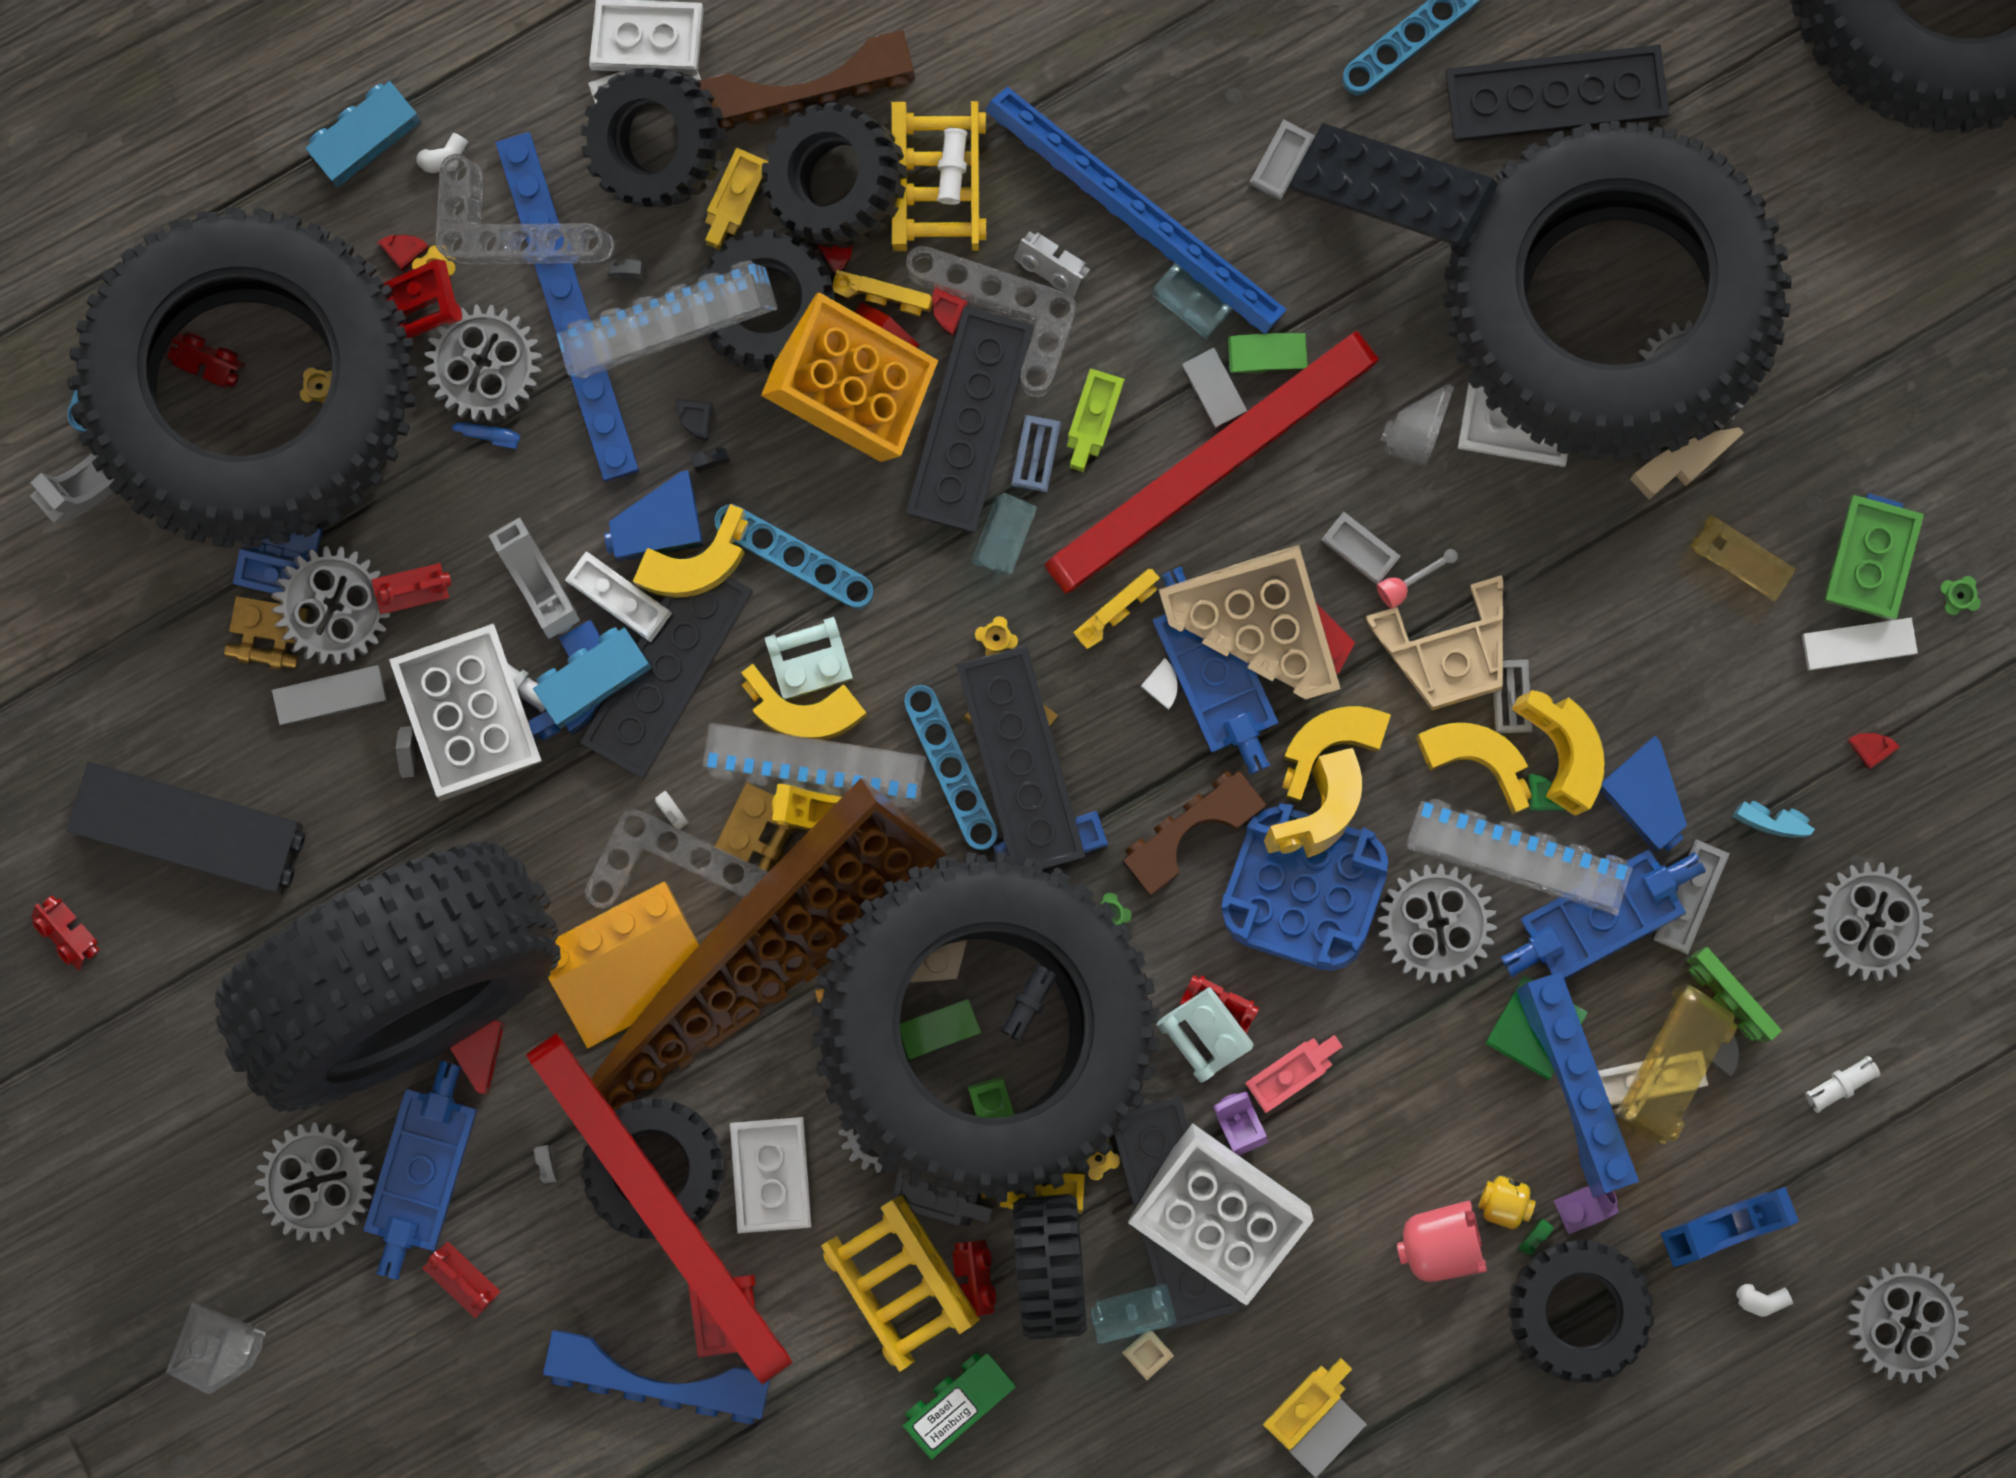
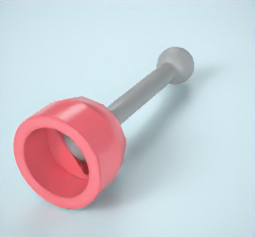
[1376,549,1458,609]

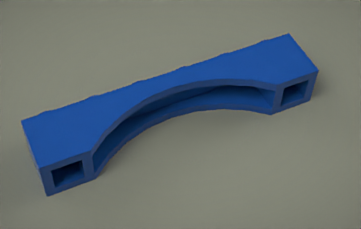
[1516,972,1639,1198]
[543,1330,771,1424]

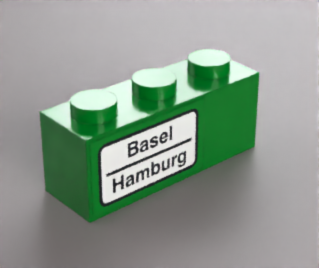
[903,1352,1016,1460]

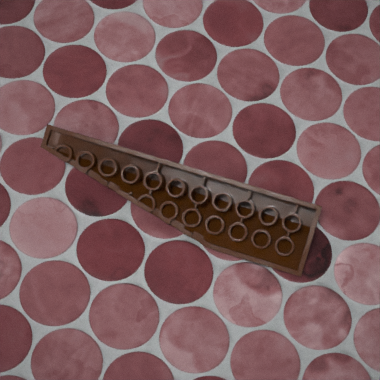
[591,778,946,1111]

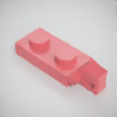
[1245,1035,1343,1113]

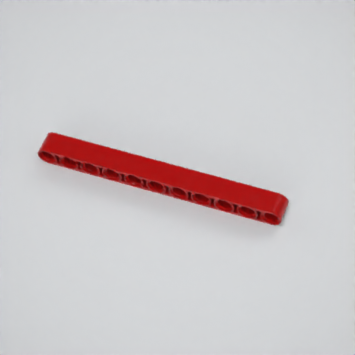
[1043,331,1380,595]
[526,1033,793,1385]

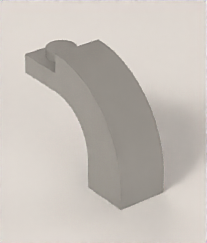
[30,453,115,523]
[489,517,580,639]

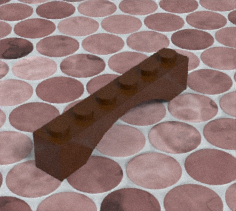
[698,30,915,132]

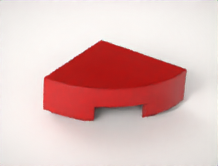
[377,235,429,271]
[817,244,853,275]
[932,288,968,336]
[1847,733,1900,769]

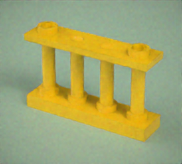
[892,101,986,251]
[821,1195,980,1372]

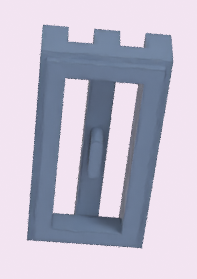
[1011,415,1061,494]

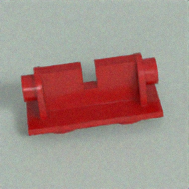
[167,332,246,389]
[371,563,451,615]
[31,895,100,971]
[1179,975,1259,1034]
[952,1240,996,1316]
[422,1241,501,1319]

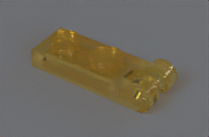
[1689,515,1796,601]

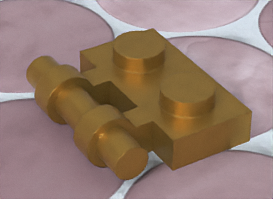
[224,596,309,670]
[714,782,797,873]

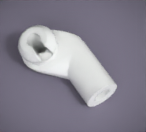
[416,133,468,173]
[1736,1284,1793,1317]

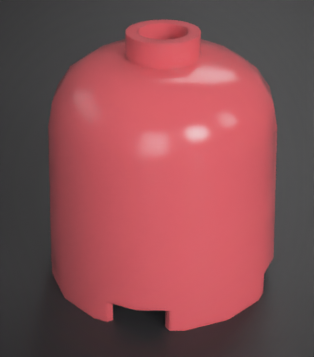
[1397,1200,1487,1282]

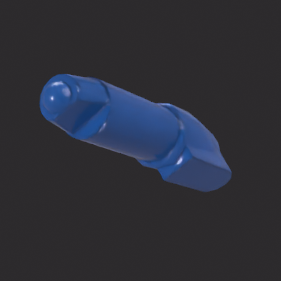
[452,422,520,449]

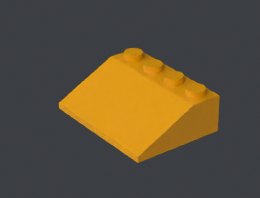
[761,292,938,462]
[548,881,699,1049]

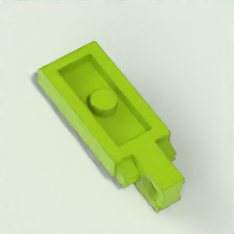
[1067,368,1125,472]

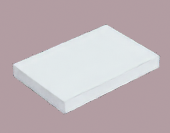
[589,0,704,74]
[1457,383,1568,467]
[730,1117,812,1233]

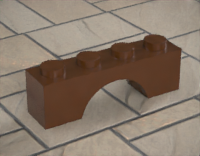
[1123,771,1266,897]

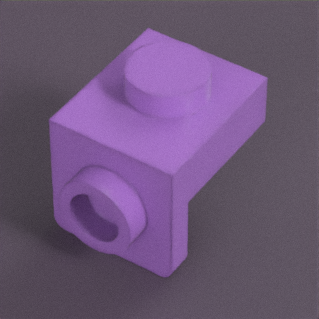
[1213,1092,1269,1156]
[1554,1186,1619,1234]

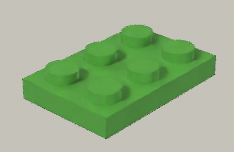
[1823,495,1924,620]
[1686,947,1782,1043]

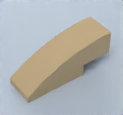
[1630,427,1744,500]

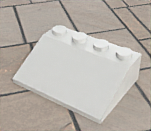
[389,624,542,802]
[1128,1123,1314,1306]

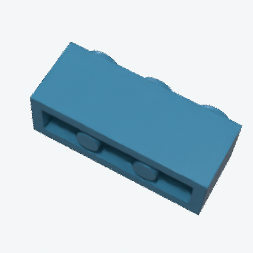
[305,81,421,189]
[532,627,652,729]

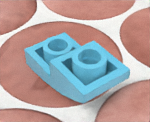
[1732,801,1815,838]

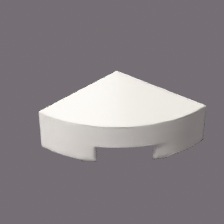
[1141,658,1177,710]
[655,791,689,830]

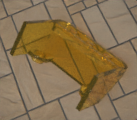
[1613,984,1738,1145]

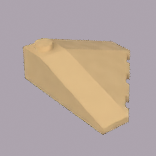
[1159,545,1341,699]

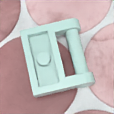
[765,617,853,700]
[1156,987,1254,1083]

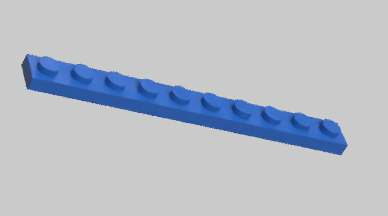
[985,87,1287,334]
[495,131,639,482]

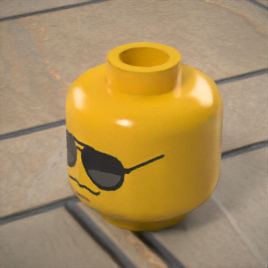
[1478,1176,1536,1230]

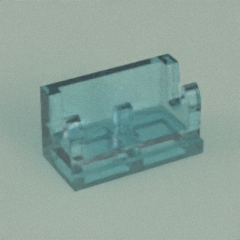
[1152,262,1233,340]
[971,493,1037,574]
[1091,1283,1177,1344]

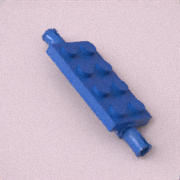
[1152,567,1278,775]
[1501,849,1706,980]
[363,1060,478,1280]

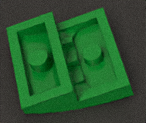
[1485,975,1588,1080]

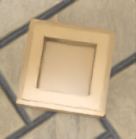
[1122,1328,1174,1380]

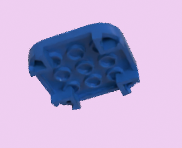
[1222,803,1388,971]

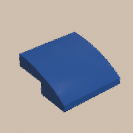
[233,526,324,594]

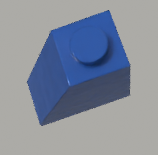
[604,470,703,562]
[1600,736,1687,852]

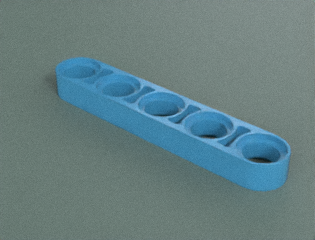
[1342,0,1482,96]
[714,504,874,609]
[904,685,997,851]

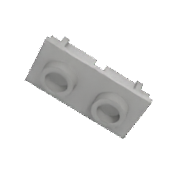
[1013,231,1090,297]

